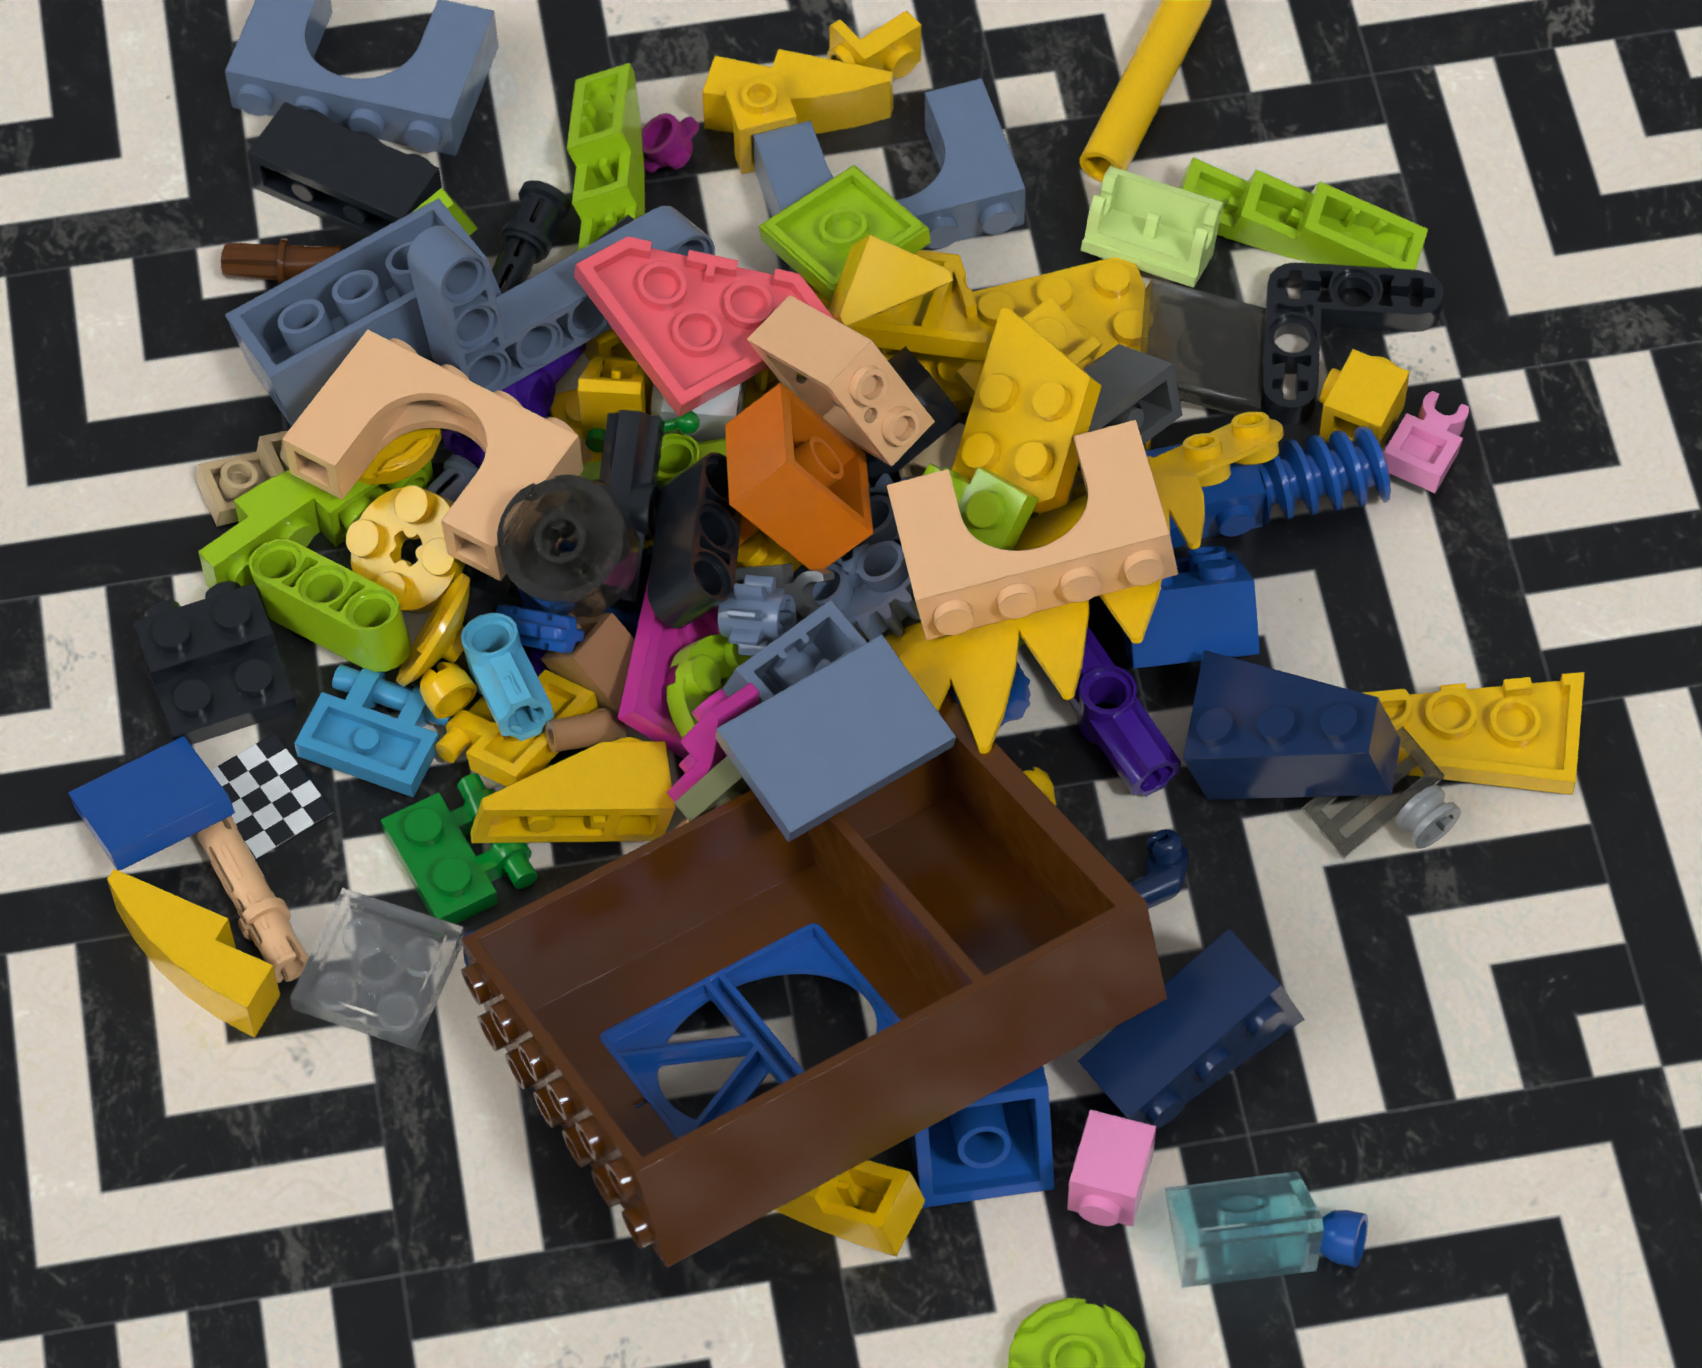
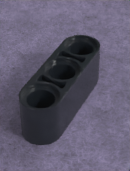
[648,452,742,629]

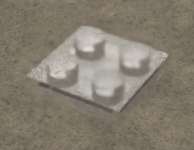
[290,888,465,1050]

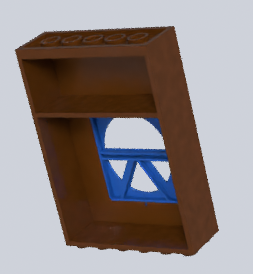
[461,692,1167,1268]

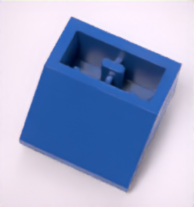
[1120,546,1260,669]

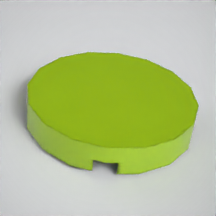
[1008,1298,1145,1368]

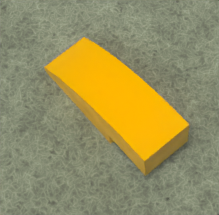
[702,49,893,134]
[107,869,280,1038]
[775,1160,926,1257]

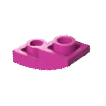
[667,682,760,802]

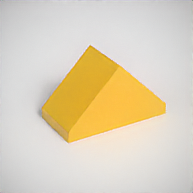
[828,235,954,327]
[578,356,653,440]

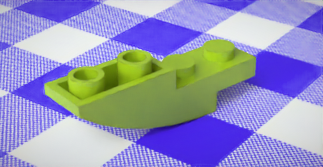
[198,460,434,588]

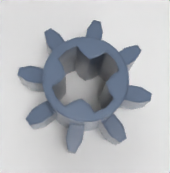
[718,575,796,656]

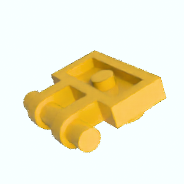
[435,669,599,787]

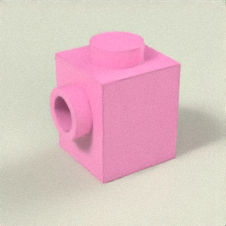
[1067,1110,1156,1227]

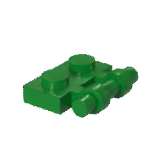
[381,773,538,932]

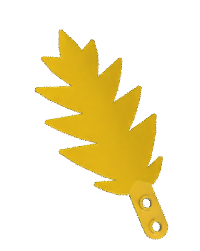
[884,412,1283,754]

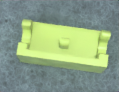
[1081,166,1223,288]

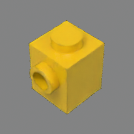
[1319,349,1410,449]

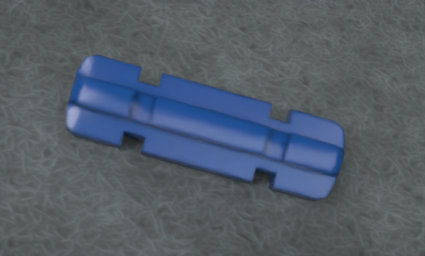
[496,604,584,654]

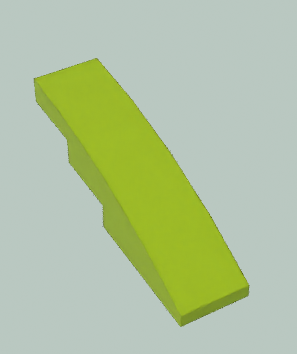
[567,63,645,251]
[1179,157,1428,270]

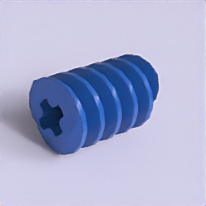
[1257,426,1391,524]

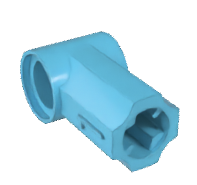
[461,613,554,741]

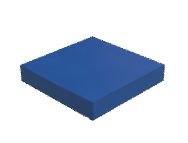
[68,736,235,871]

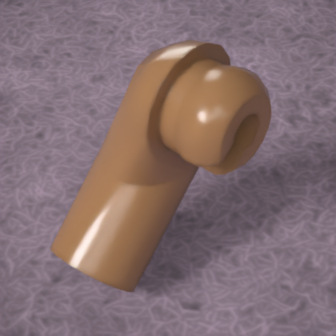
[545,708,626,753]

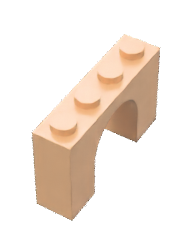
[282,330,584,581]
[887,420,1178,641]

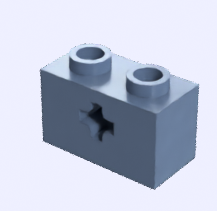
[723,600,867,704]

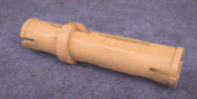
[194,816,311,983]

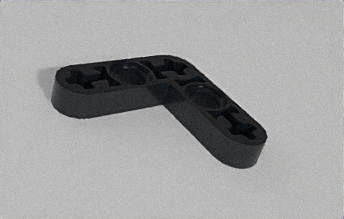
[1261,262,1444,425]

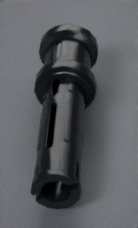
[492,180,571,294]

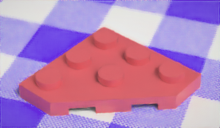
[574,236,835,417]

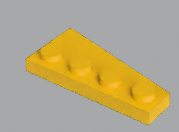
[1362,672,1584,795]

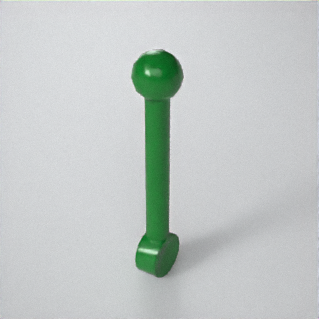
[585,411,700,453]

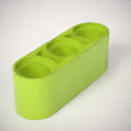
[249,539,412,672]

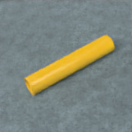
[1079,0,1211,183]

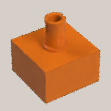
[725,382,873,570]

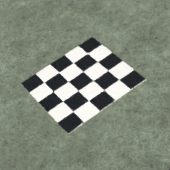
[210,733,333,859]

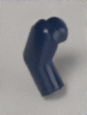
[1129,829,1189,909]

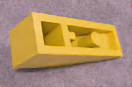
[470,737,675,843]

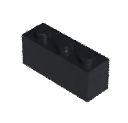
[247,102,442,237]

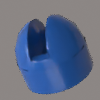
[1314,1210,1368,1267]

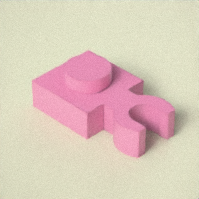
[1383,391,1469,493]

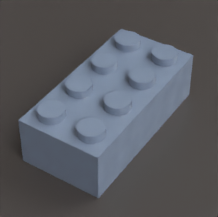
[225,198,502,427]

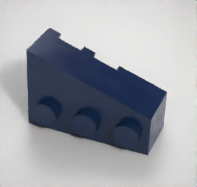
[1183,650,1401,800]
[1078,928,1305,1129]

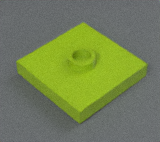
[759,165,931,302]

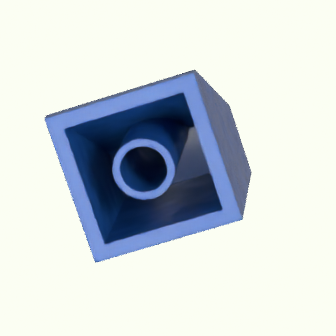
[909,1066,1055,1208]

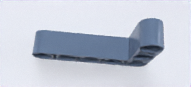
[407,206,715,392]

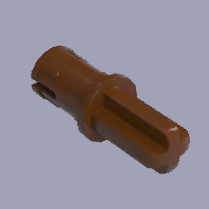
[221,239,343,285]

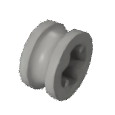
[1395,785,1461,849]

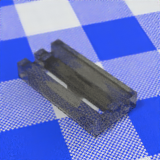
[1302,726,1445,860]

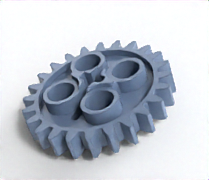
[793,473,921,641]

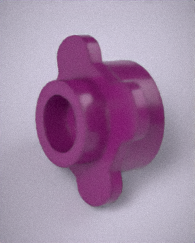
[641,113,699,173]

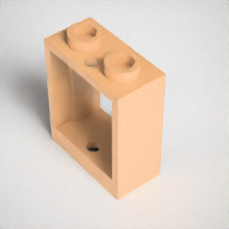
[747,295,935,467]

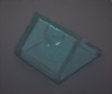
[1165,1171,1324,1288]

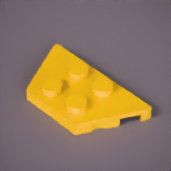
[804,250,988,361]
[952,307,1102,514]

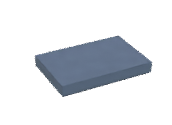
[715,635,956,842]

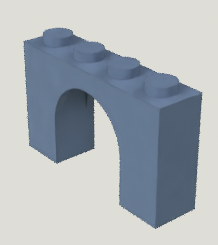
[225,0,499,156]
[753,78,1026,273]

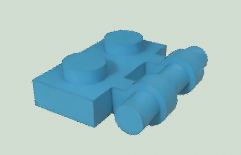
[294,664,457,797]

